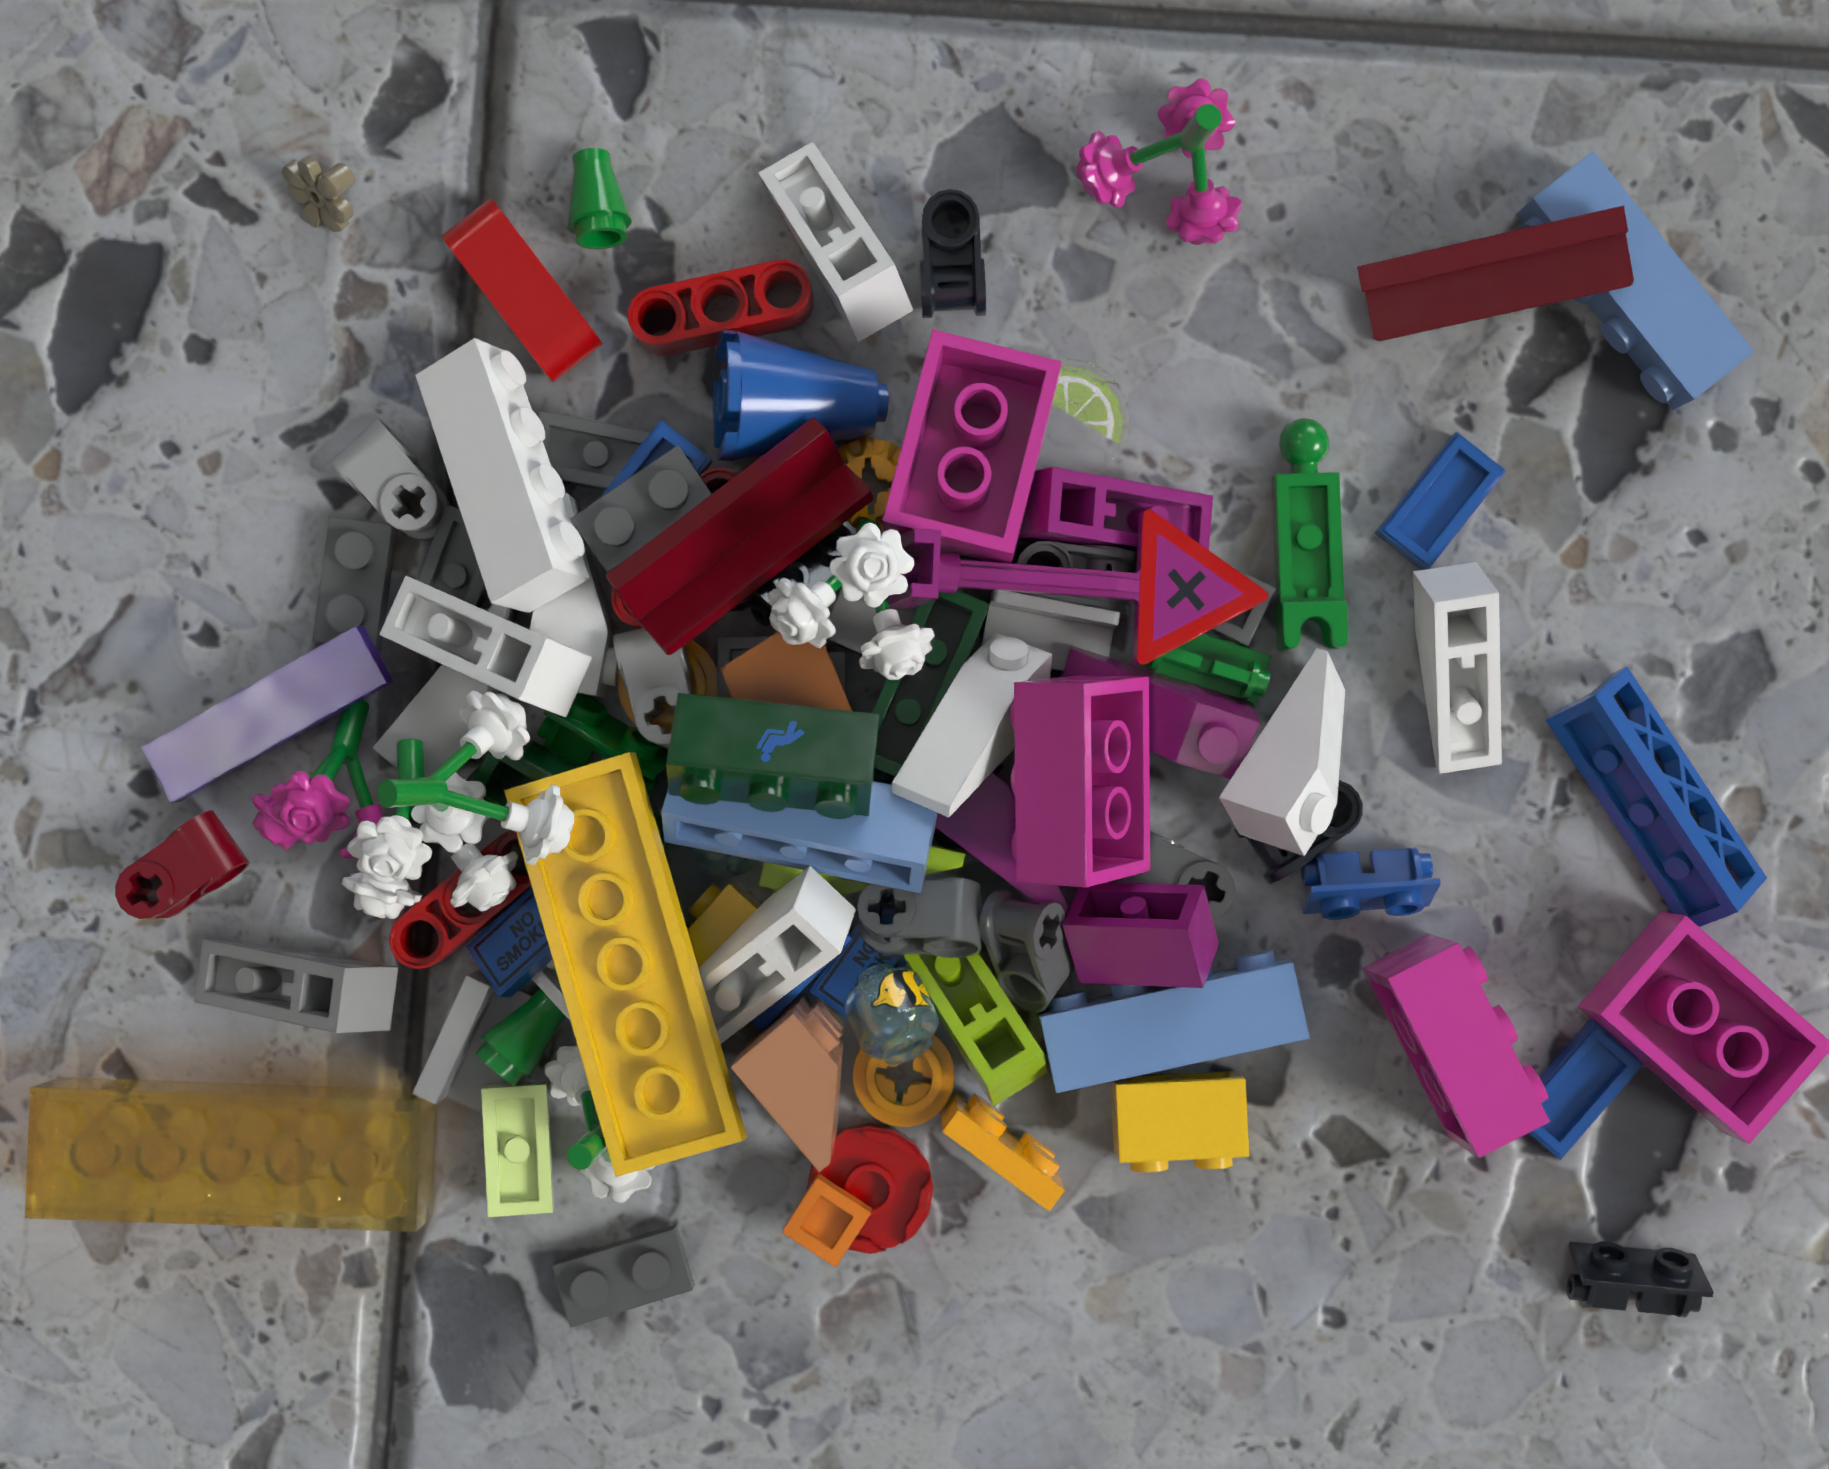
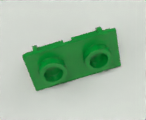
[1135,634,1272,707]
[537,694,668,796]

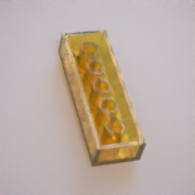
[25,1077,437,1232]

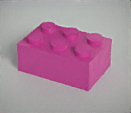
[882,329,1062,564]
[1010,675,1150,888]
[1577,911,1829,1144]
[1362,934,1550,1158]

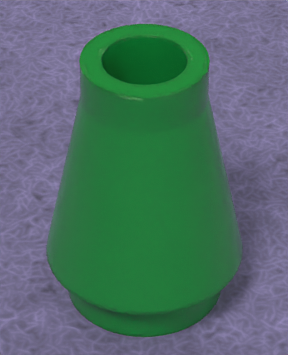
[568,148,632,250]
[475,989,566,1087]

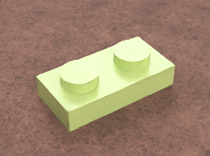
[481,1081,554,1217]

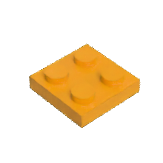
[941,1092,1065,1212]

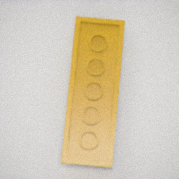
[504,752,747,1177]

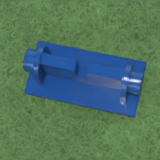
[1301,847,1441,920]

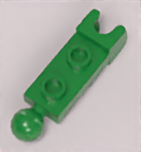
[1272,418,1348,651]

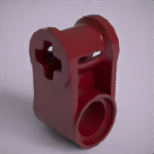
[115,810,250,919]

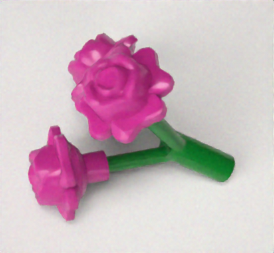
[1076,78,1242,245]
[251,700,384,860]

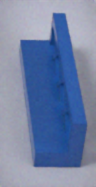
[1546,666,1767,927]

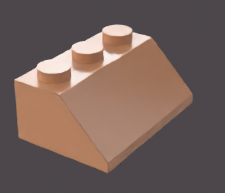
[730,994,845,1172]

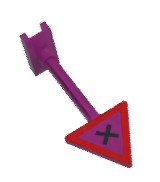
[886,509,1268,665]

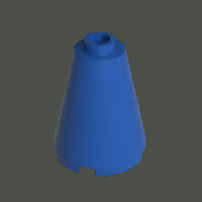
[713,330,889,461]

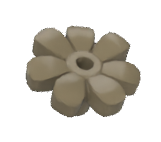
[282,156,355,232]

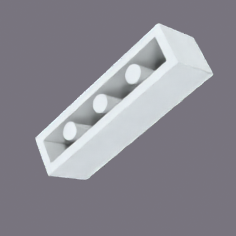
[415,338,590,613]

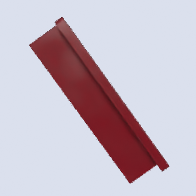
[1357,205,1634,341]
[605,417,874,655]

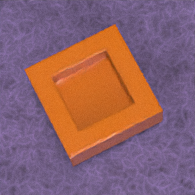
[781,1173,872,1268]

